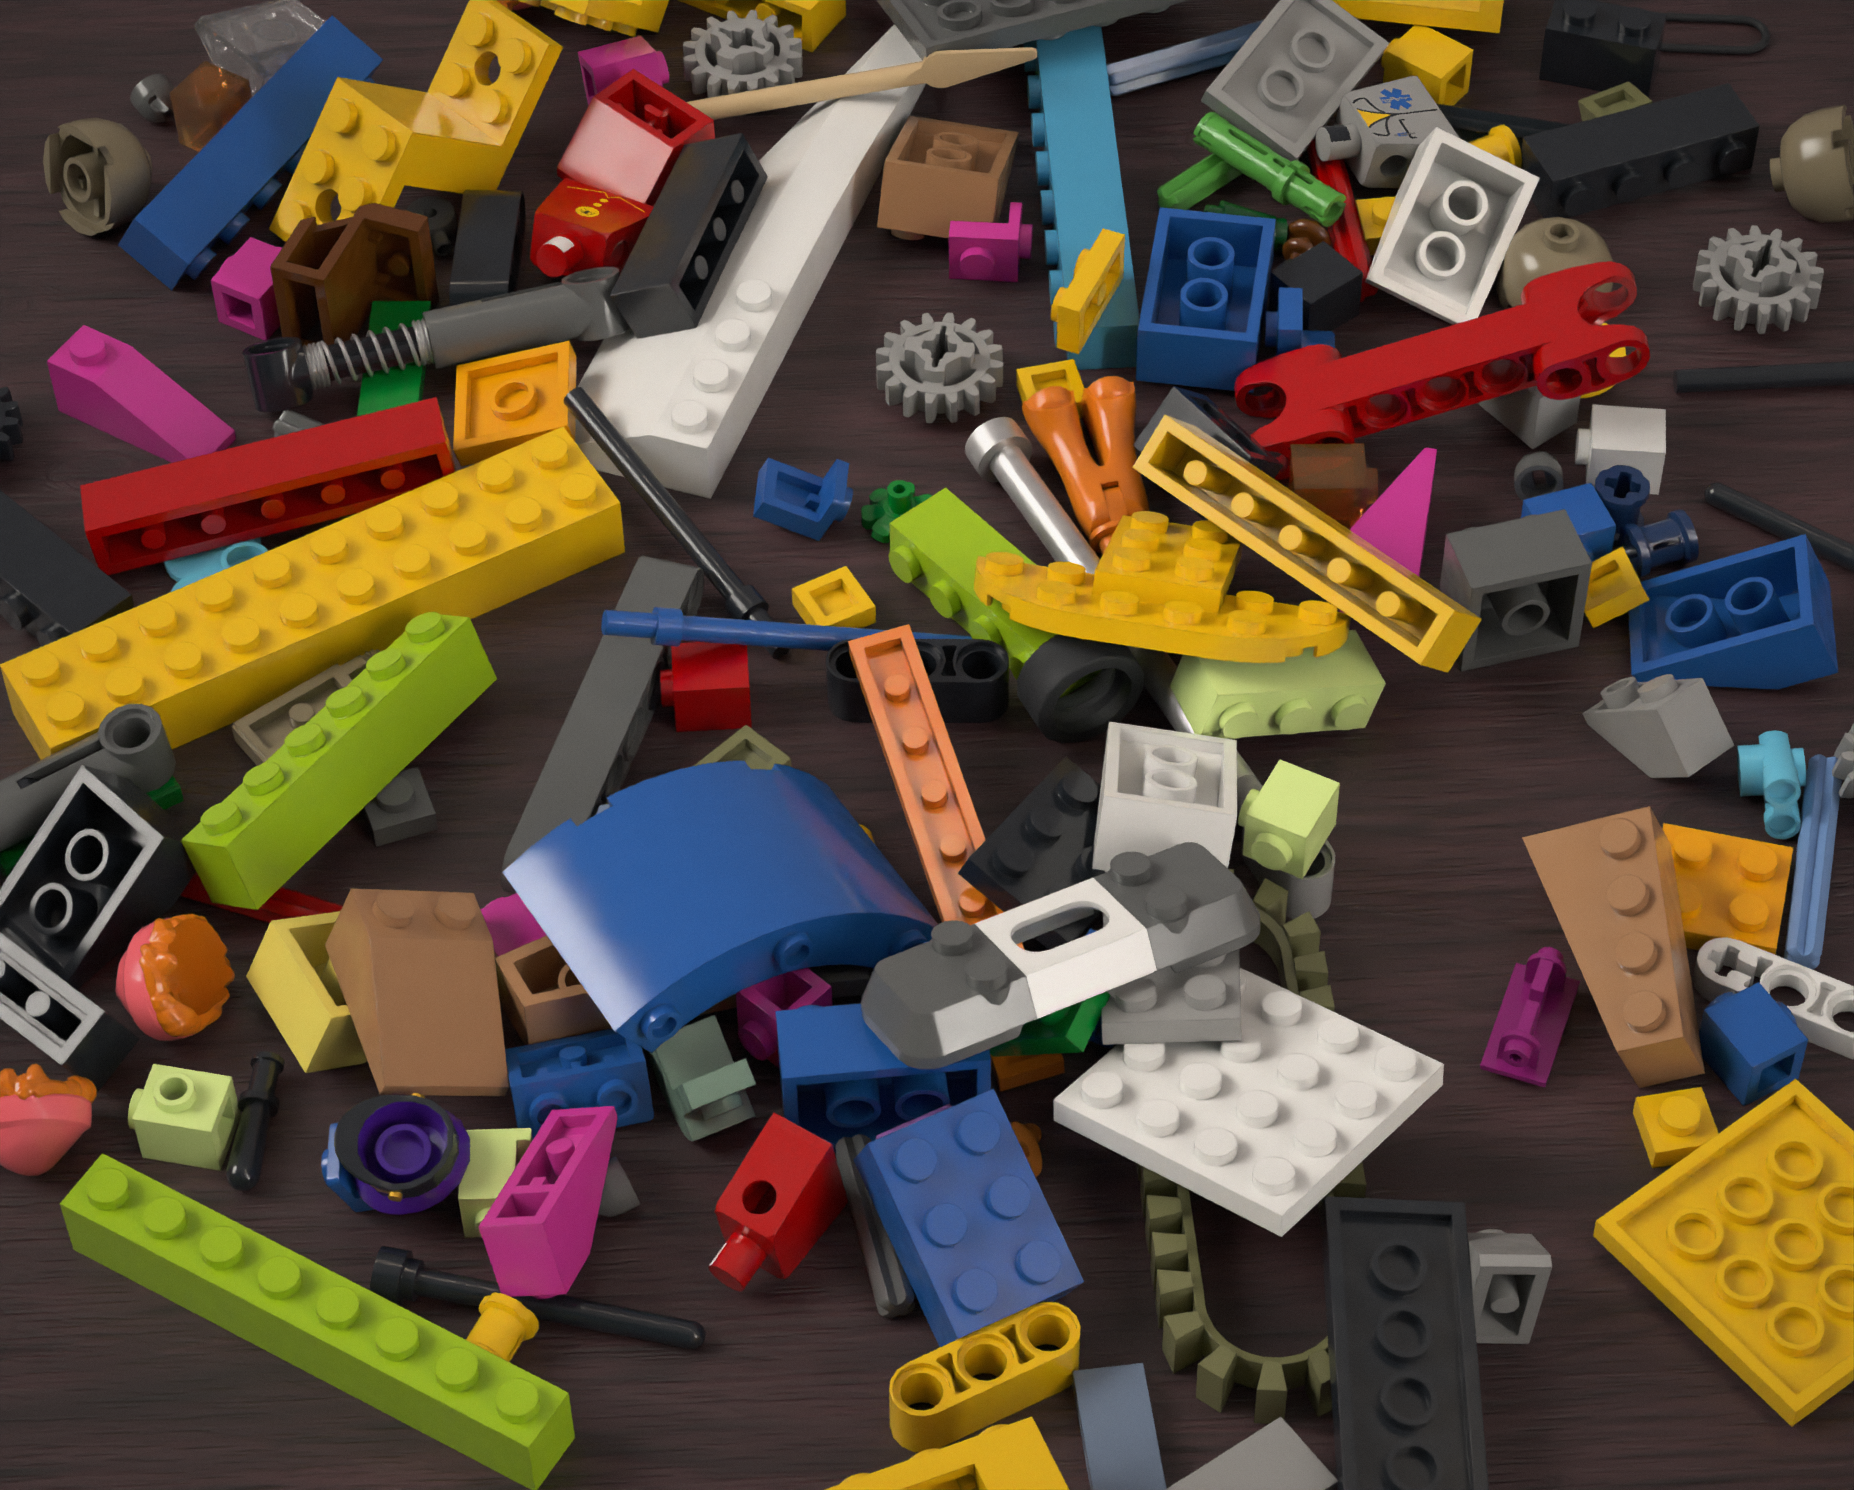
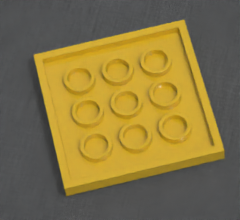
[1593,1079,1854,1427]

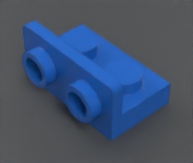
[505,1028,654,1139]

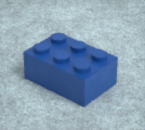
[1136,207,1276,393]
[776,1003,991,1153]
[853,1089,1084,1347]

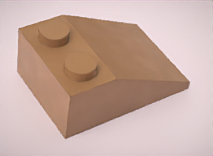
[877,116,1019,243]
[325,888,509,1096]

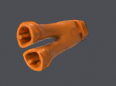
[1022,376,1150,555]

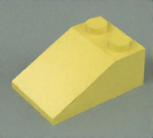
[246,911,499,1073]

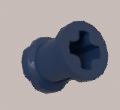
[1594,465,1650,546]
[1618,509,1699,578]

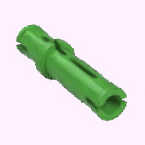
[1193,112,1346,227]

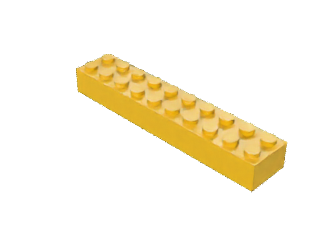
[0,427,625,760]

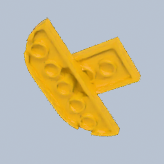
[974,511,1351,663]

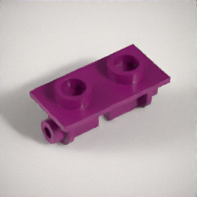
[1480,947,1580,1087]

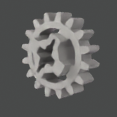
[683,10,803,98]
[1693,225,1824,334]
[876,312,1003,423]

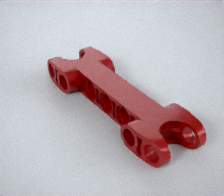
[1234,261,1650,480]

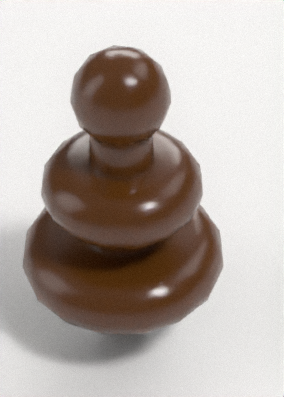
[1282,219,1331,261]

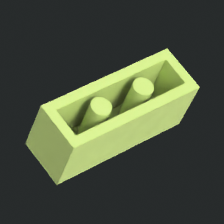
[1170,630,1386,739]

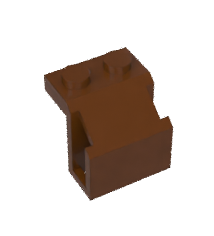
[270,203,439,346]

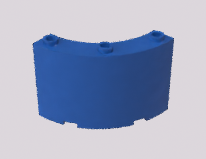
[502,761,938,1053]

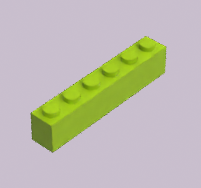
[181,612,497,910]

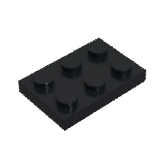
[958,756,1106,950]

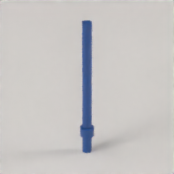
[601,607,972,651]

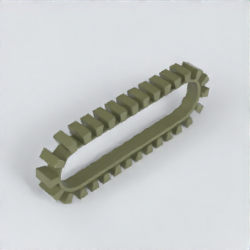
[1136,869,1369,1424]

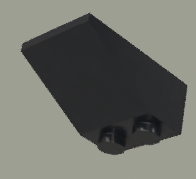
[0,765,196,990]

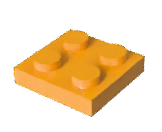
[453,341,577,466]
[1662,823,1793,954]

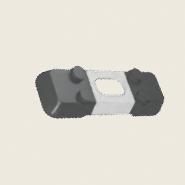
[861,842,1260,1069]

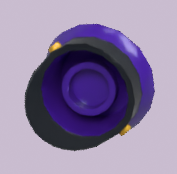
[334,1093,470,1215]

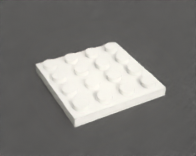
[1053,968,1444,1237]

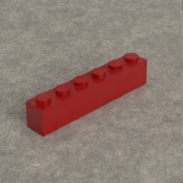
[80,397,456,575]

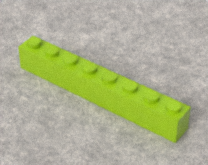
[60,1153,575,1490]

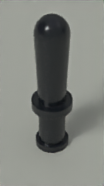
[226,1051,285,1191]

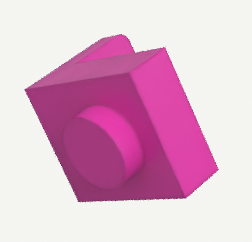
[949,202,1033,282]

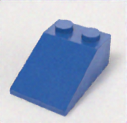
[1628,534,1838,689]

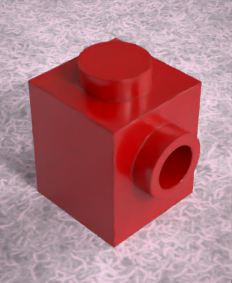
[660,642,752,732]

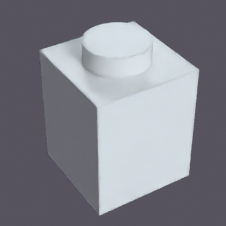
[1575,404,1666,495]

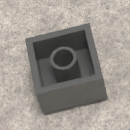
[1439,509,1592,672]

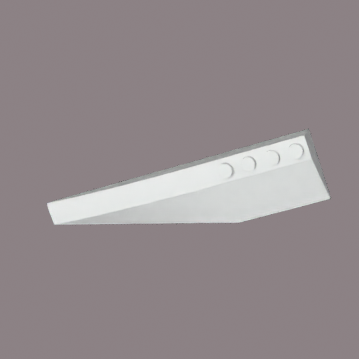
[575,24,926,499]

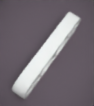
[1693,937,1854,1060]

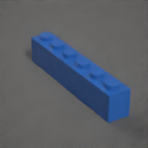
[118,15,384,291]

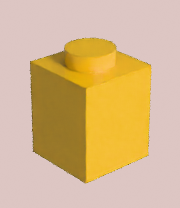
[1381,25,1473,106]

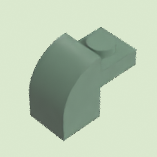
[644,1015,756,1142]

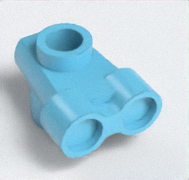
[1737,730,1806,839]

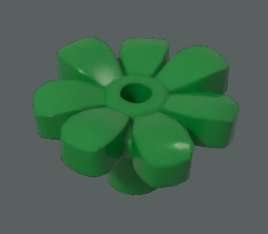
[861,480,932,543]

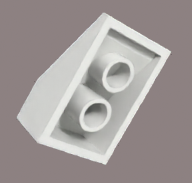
[1365,127,1540,325]
[1092,722,1237,872]

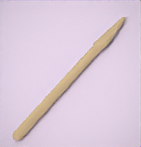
[687,47,1037,120]

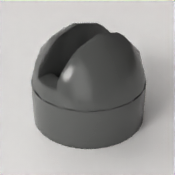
[130,74,181,123]
[1514,452,1563,501]
[598,1156,641,1217]

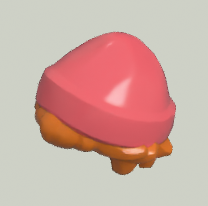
[115,914,235,1041]
[0,1064,97,1176]

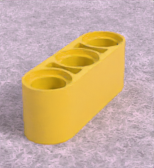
[889,1302,1081,1452]

